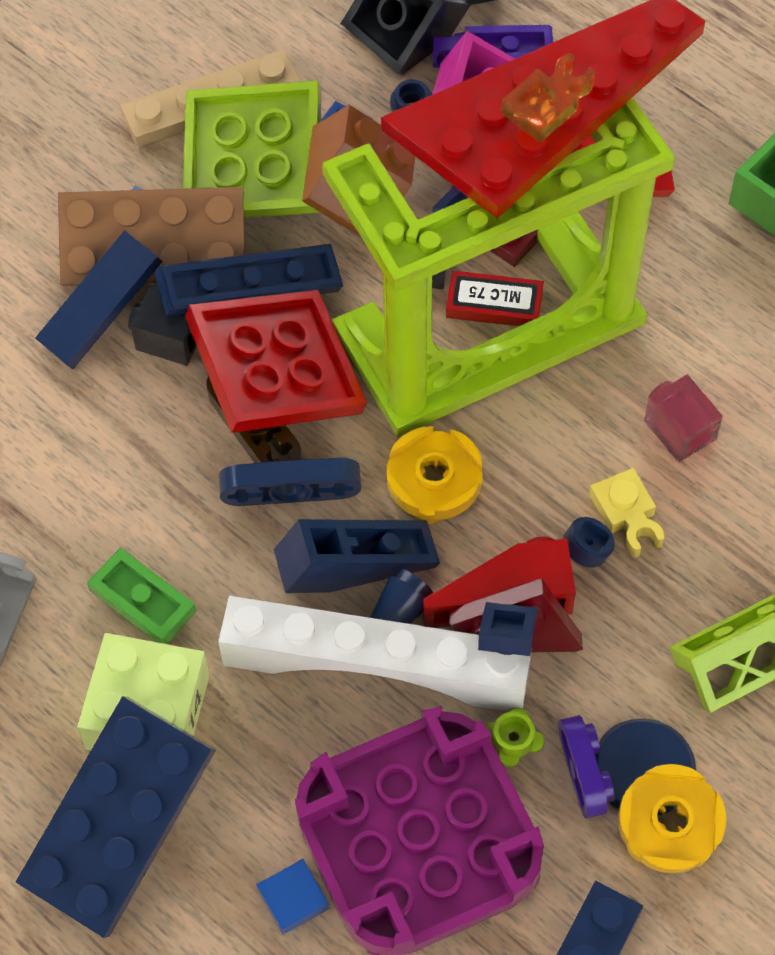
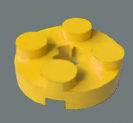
[387,426,483,524]
[618,764,726,873]

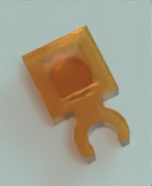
[501,53,596,143]

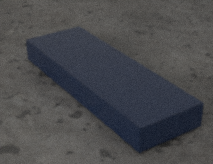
[35,230,163,369]

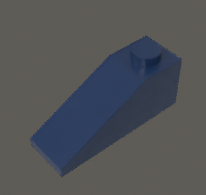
[273,519,440,593]

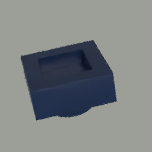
[478,602,537,656]

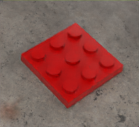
[185,290,367,433]

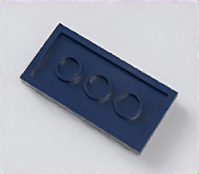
[16,696,216,938]

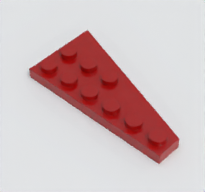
[381,0,705,219]

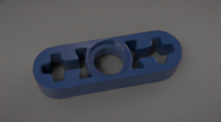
[219,457,361,506]

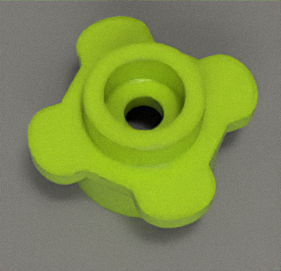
[485,708,544,767]

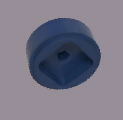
[563,517,615,568]

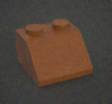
[302,104,415,236]

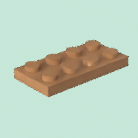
[58,187,246,286]

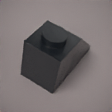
[128,285,197,366]

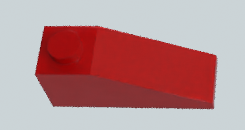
[423,536,576,628]

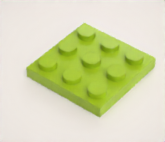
[183,81,321,218]

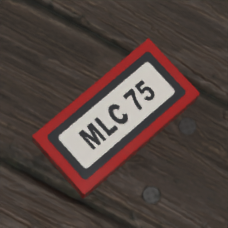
[446,270,544,326]

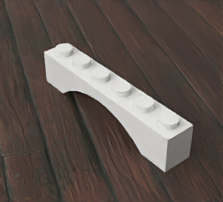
[218,596,532,712]

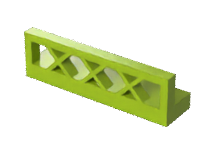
[669,594,775,713]

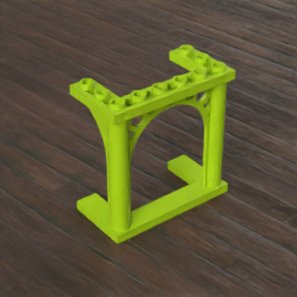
[322,97,675,438]

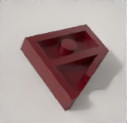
[449,578,583,653]

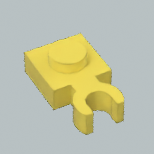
[589,467,664,558]

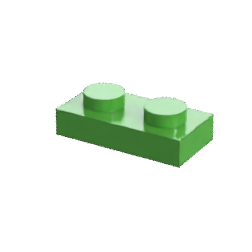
[87,547,197,644]

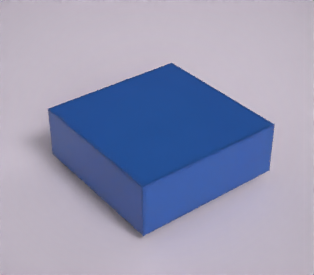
[256,859,330,935]

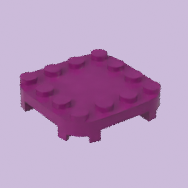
[295,706,544,955]

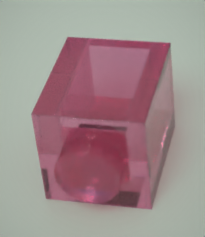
[644,374,723,463]

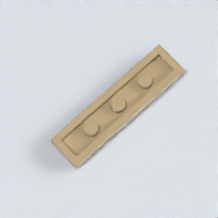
[120,49,301,148]

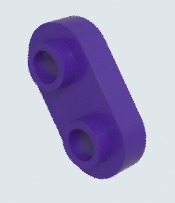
[558,715,615,819]

